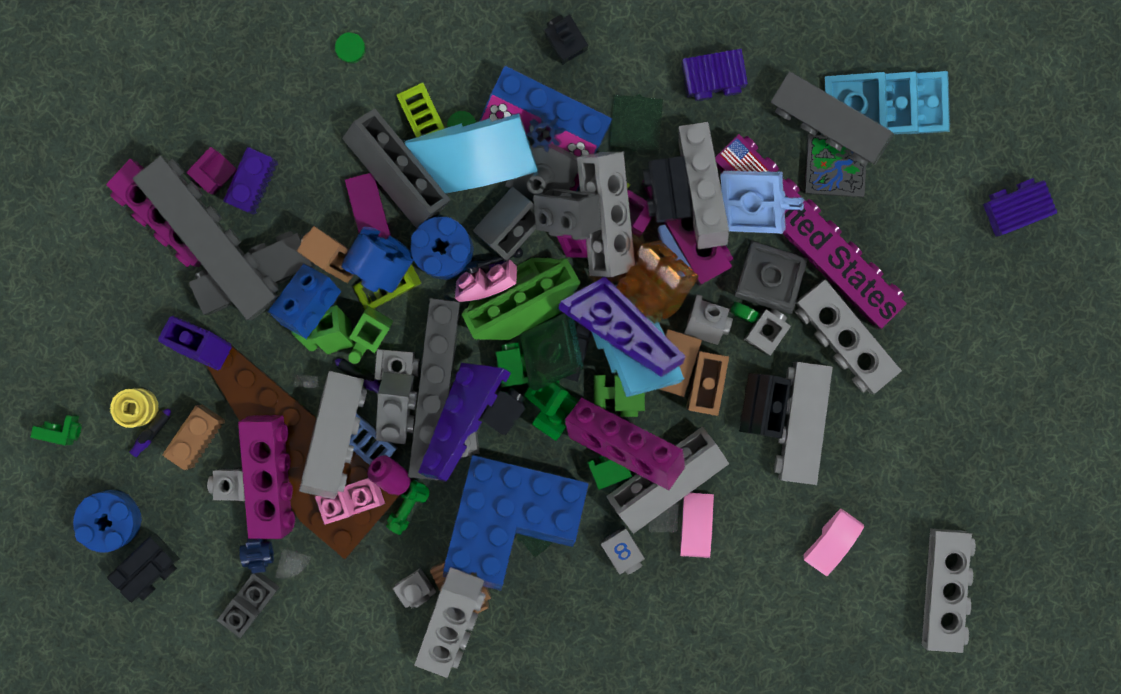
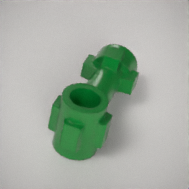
[386,480,429,535]

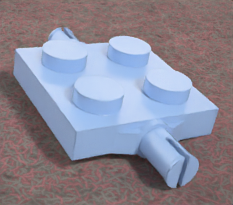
[720,171,804,233]

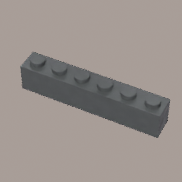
[132,156,279,321]
[408,299,462,481]

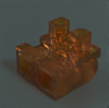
[616,240,699,323]

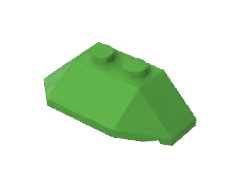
[462,258,580,340]

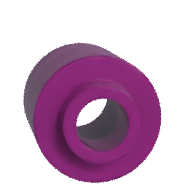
[368,455,411,495]

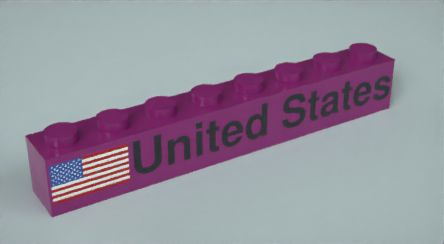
[715,134,907,329]

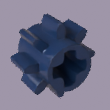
[526,113,565,152]
[240,538,274,574]

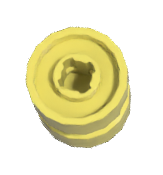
[110,388,158,428]

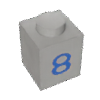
[600,526,645,575]

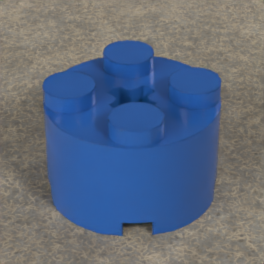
[411,217,474,280]
[341,227,414,293]
[73,490,142,553]

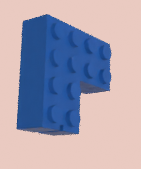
[443,455,589,591]

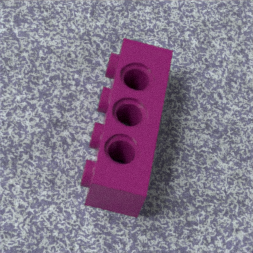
[106,159,202,267]
[641,180,733,285]
[565,398,685,490]
[238,415,295,539]

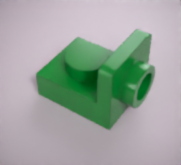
[524,371,568,417]
[532,394,579,441]
[30,415,82,446]

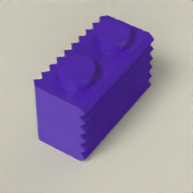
[681,49,748,101]
[223,147,278,215]
[983,178,1057,237]
[158,316,232,370]

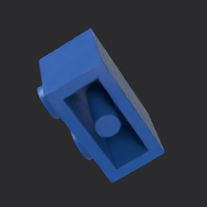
[268,264,341,339]

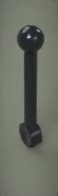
[466,247,523,273]

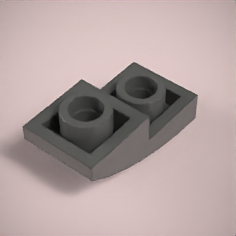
[217,572,280,638]

